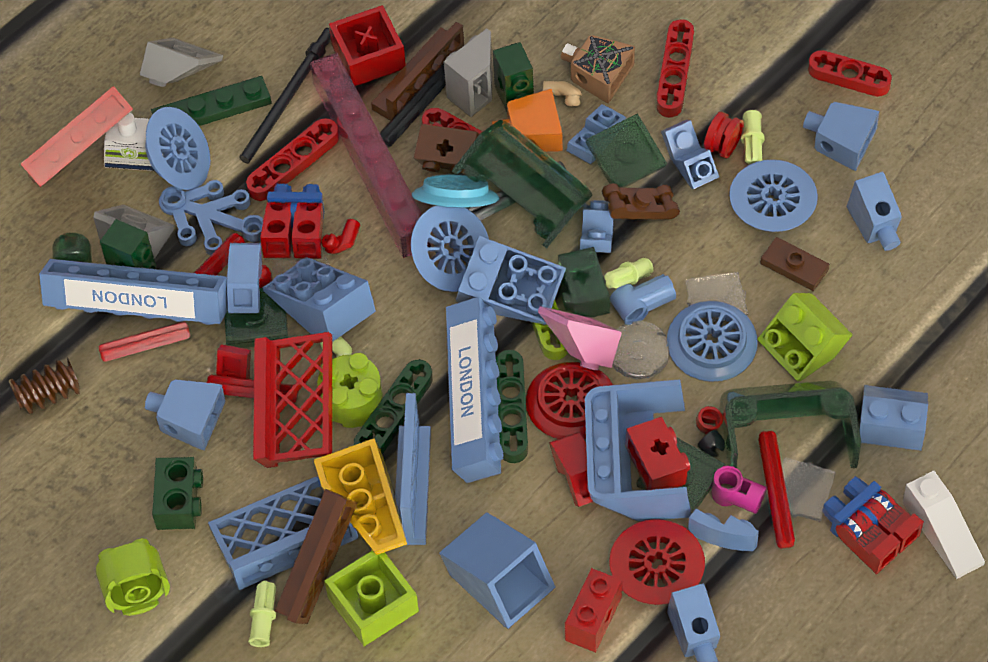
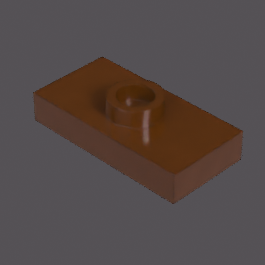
[760,237,830,291]

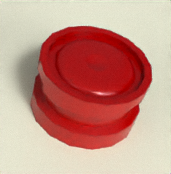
[704,111,744,159]

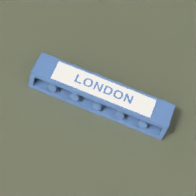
[39,259,228,325]
[446,297,503,483]

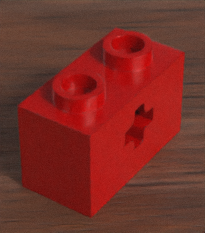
[625,416,690,490]
[565,568,622,653]

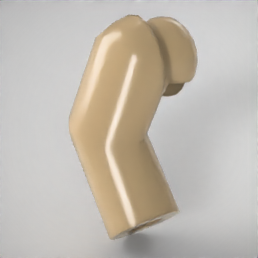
[543,81,582,106]

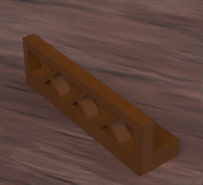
[371,22,464,121]
[275,489,358,624]

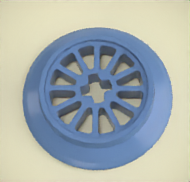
[145,107,211,190]
[729,160,818,232]
[411,205,489,292]
[667,301,758,382]

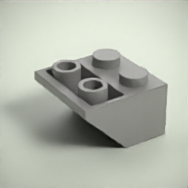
[444,28,493,117]

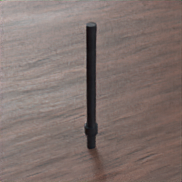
[239,28,331,164]

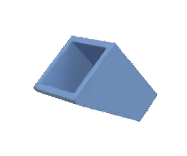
[439,512,556,629]

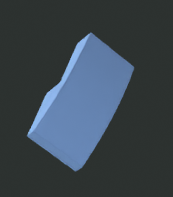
[566,104,626,164]
[688,509,759,551]

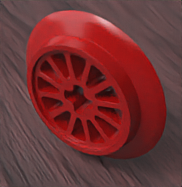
[526,362,613,439]
[609,519,705,605]

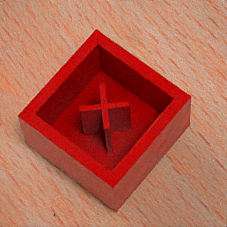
[329,5,406,87]

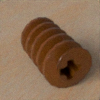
[9,357,80,414]

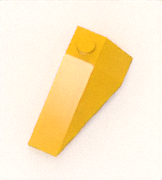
[314,438,407,555]

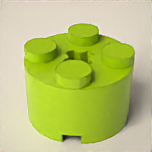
[317,353,383,428]
[95,538,170,616]

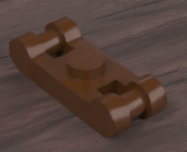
[601,183,680,220]

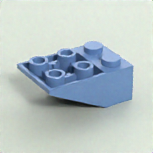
[456,236,566,324]
[262,257,376,342]

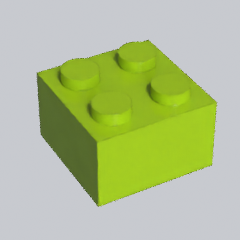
[324,551,419,646]

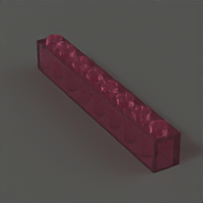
[310,53,431,258]

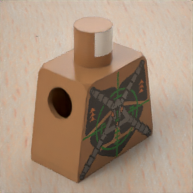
[561,35,635,104]

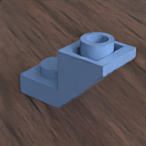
[661,120,719,189]
[580,200,614,253]
[227,243,262,313]

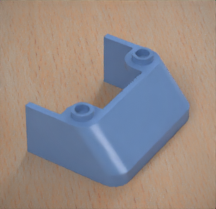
[585,379,691,521]

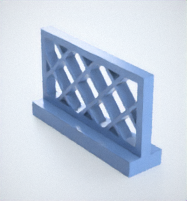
[395,393,431,545]
[208,476,358,590]

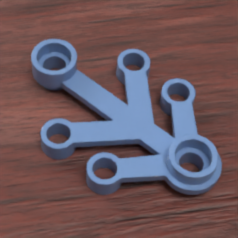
[159,180,263,255]

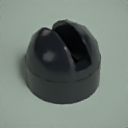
[697,429,725,458]

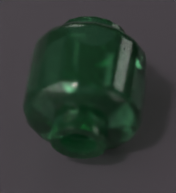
[52,233,92,263]

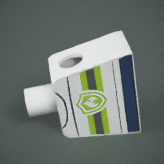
[104,113,163,171]

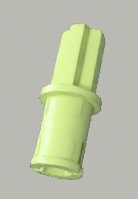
[741,110,765,165]
[604,258,653,289]
[248,581,276,647]

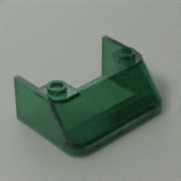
[452,120,593,249]
[719,381,861,468]

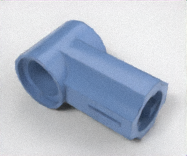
[610,274,676,326]

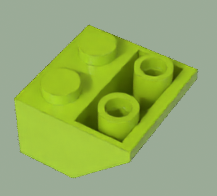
[757,293,853,381]

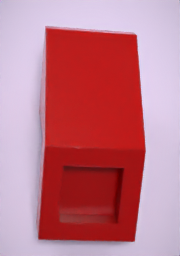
[549,432,593,507]

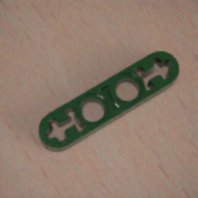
[496,350,528,463]
[354,359,433,454]

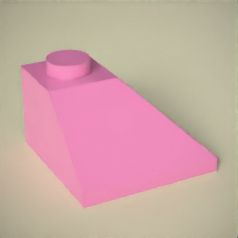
[538,306,622,370]

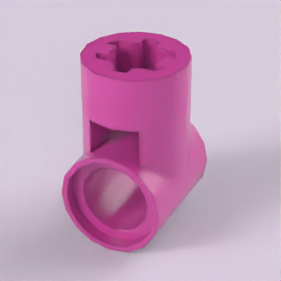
[711,466,767,514]

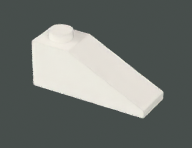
[903,471,985,579]

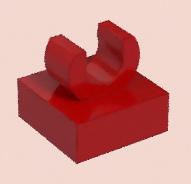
[216,344,251,379]

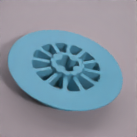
[411,174,499,207]

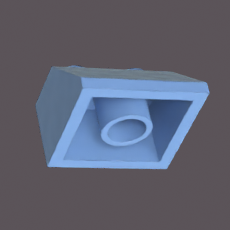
[857,385,928,451]

